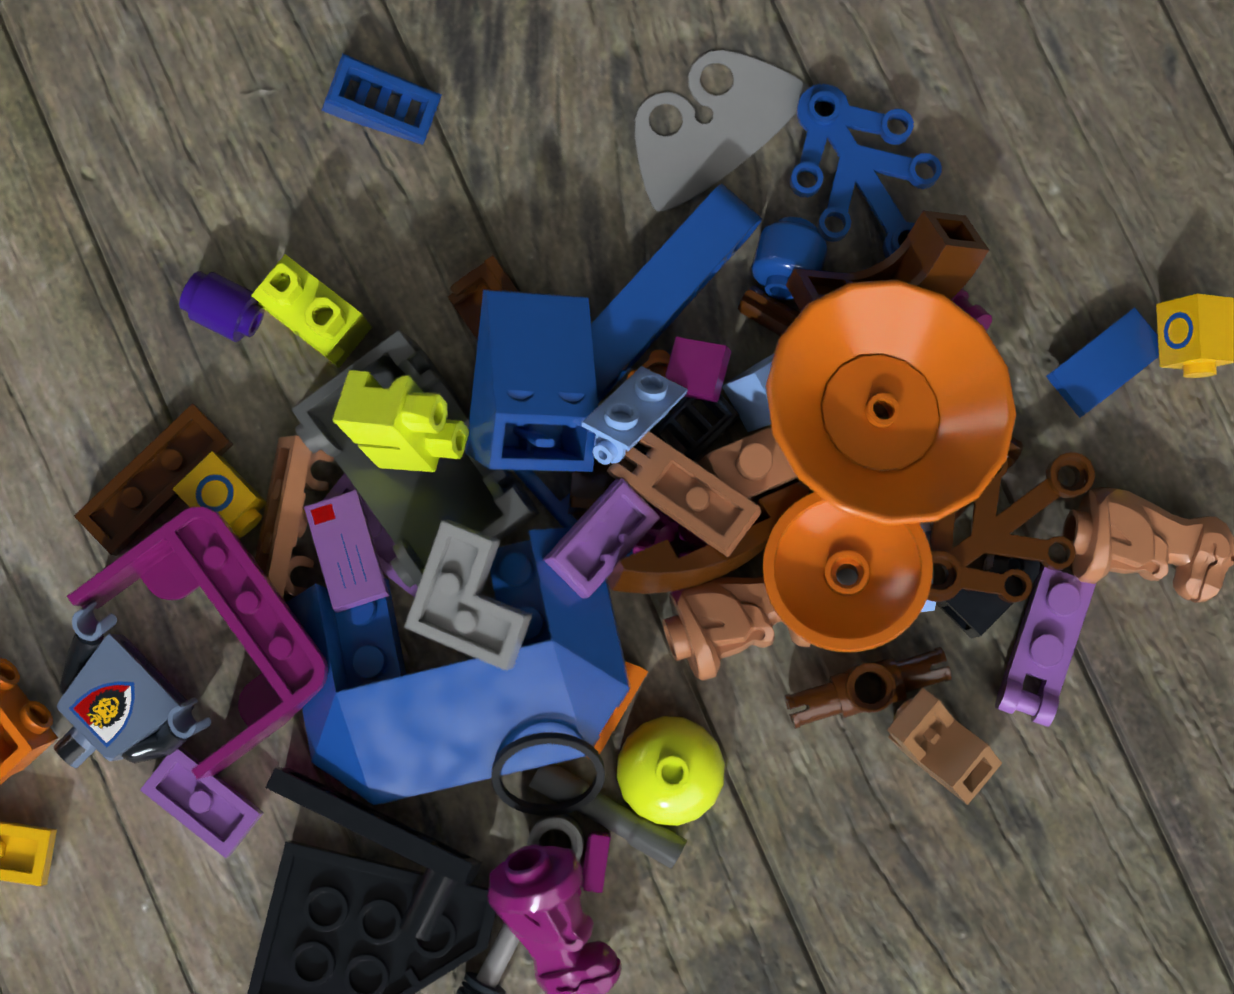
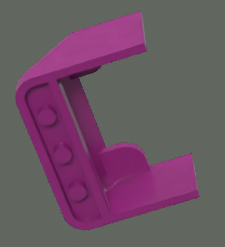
[67,507,328,779]

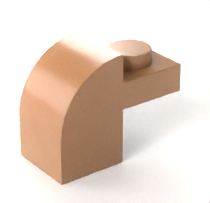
[887,688,1002,805]

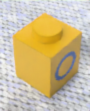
[1156,293,1234,378]
[172,451,266,538]

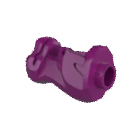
[487,845,622,994]

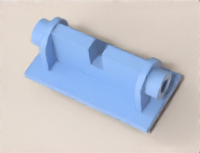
[582,366,688,465]

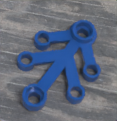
[790,84,942,258]

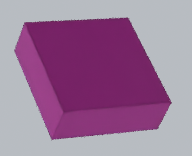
[665,337,731,403]
[581,830,611,893]

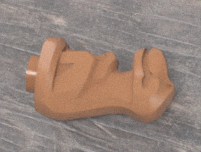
[1062,487,1234,603]
[662,576,815,681]

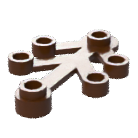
[927,452,1095,603]

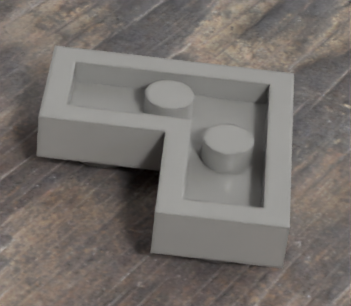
[405,520,532,671]

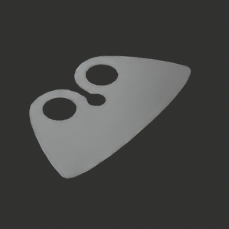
[635,50,809,211]

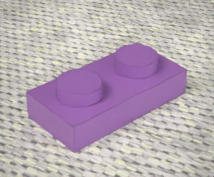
[140,747,264,858]

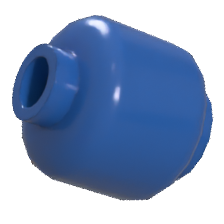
[752,217,827,301]

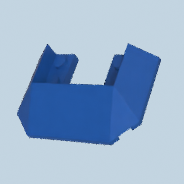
[285,527,630,805]

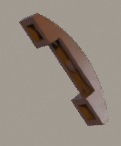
[607,481,811,594]

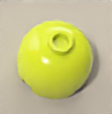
[617,716,725,826]

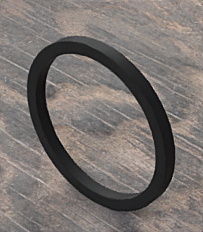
[492,732,605,816]

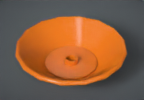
[766,280,1016,526]

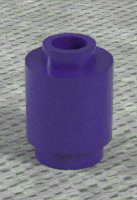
[179,271,264,342]

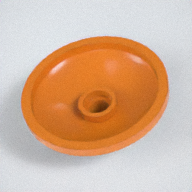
[763,492,933,652]

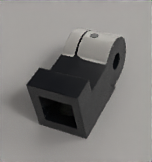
[936,554,1040,638]

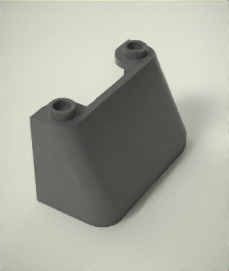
[291,330,539,588]

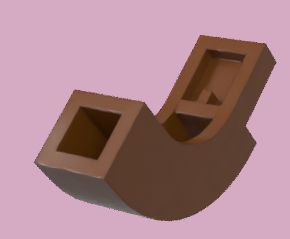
[786,210,989,312]

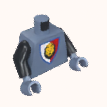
[53,601,212,769]

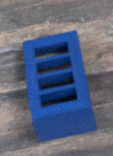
[321,54,442,145]

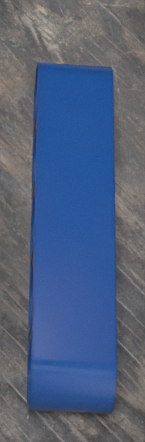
[591,184,762,403]

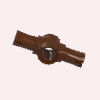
[784,647,952,729]

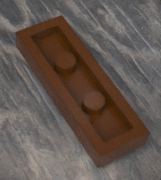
[74,403,234,556]

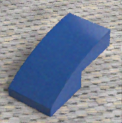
[1046,307,1159,418]

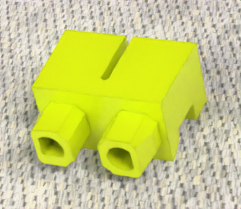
[251,254,372,368]
[332,370,469,472]

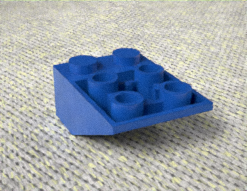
[466,289,598,472]

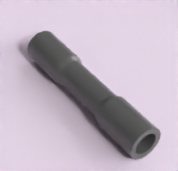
[529,764,687,869]

